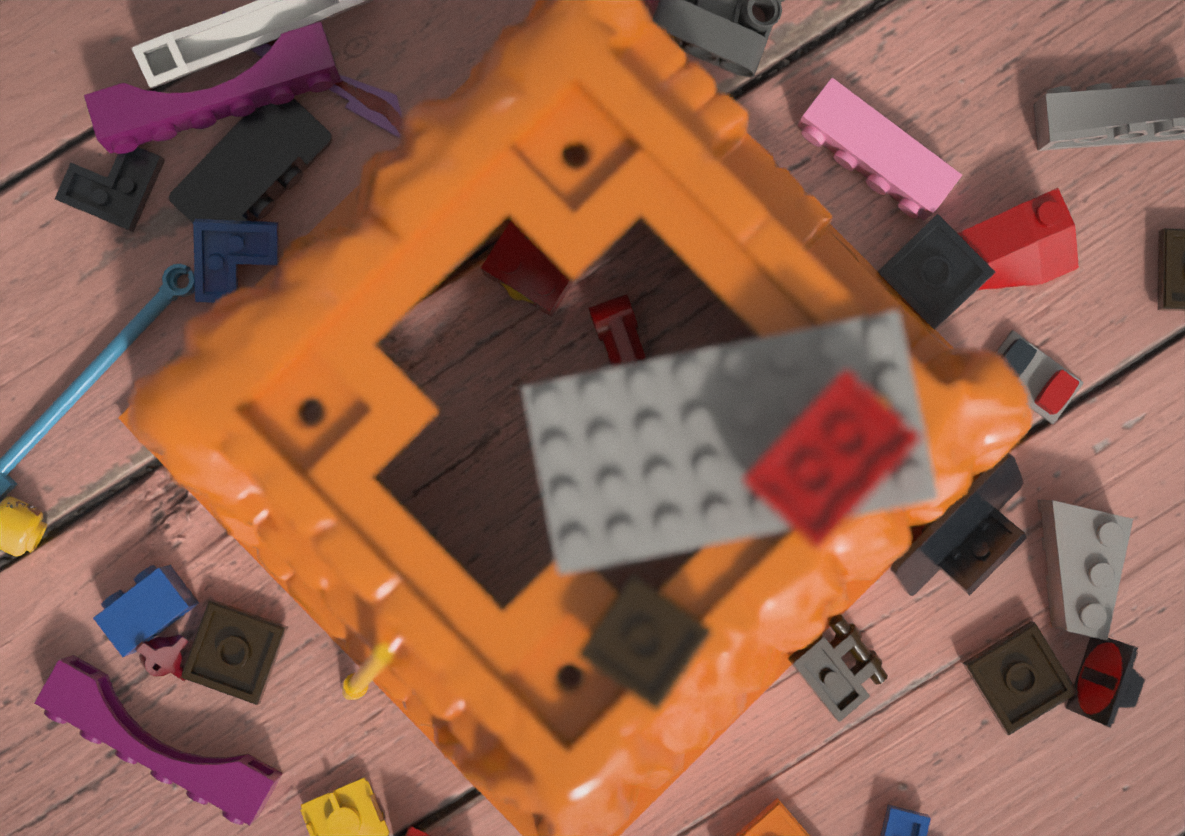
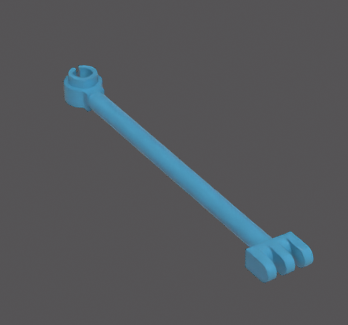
[0,264,195,502]

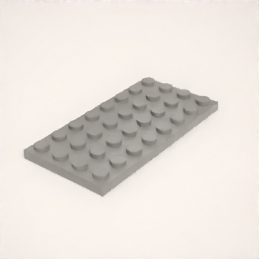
[522,310,940,575]

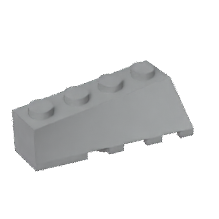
[1034,77,1185,151]

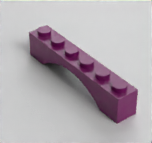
[84,21,342,154]
[34,655,283,826]

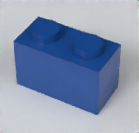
[93,565,199,657]

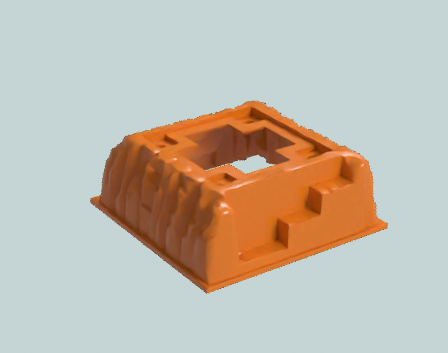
[118,0,1032,836]

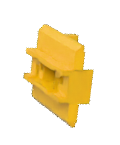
[300,777,390,836]

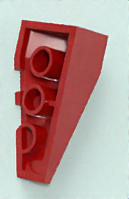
[958,188,1079,290]

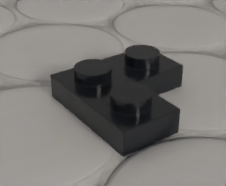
[55,147,165,233]

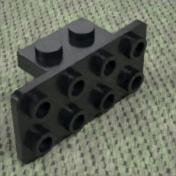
[169,99,333,223]
[890,452,1027,596]

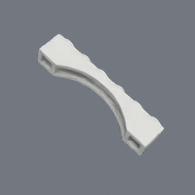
[132,0,373,89]

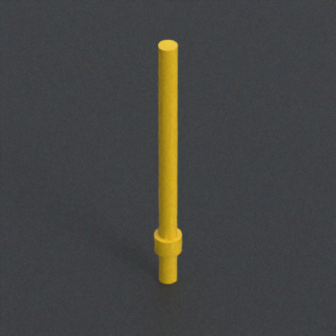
[342,644,393,700]

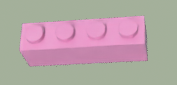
[797,78,962,221]

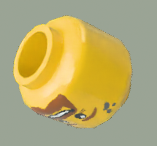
[0,496,48,557]

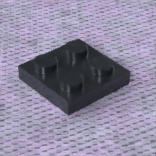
[877,214,996,330]

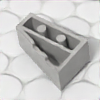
[1038,500,1133,640]

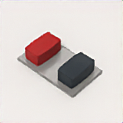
[995,330,1084,425]

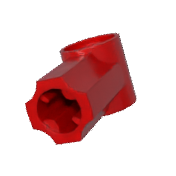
[588,294,647,369]

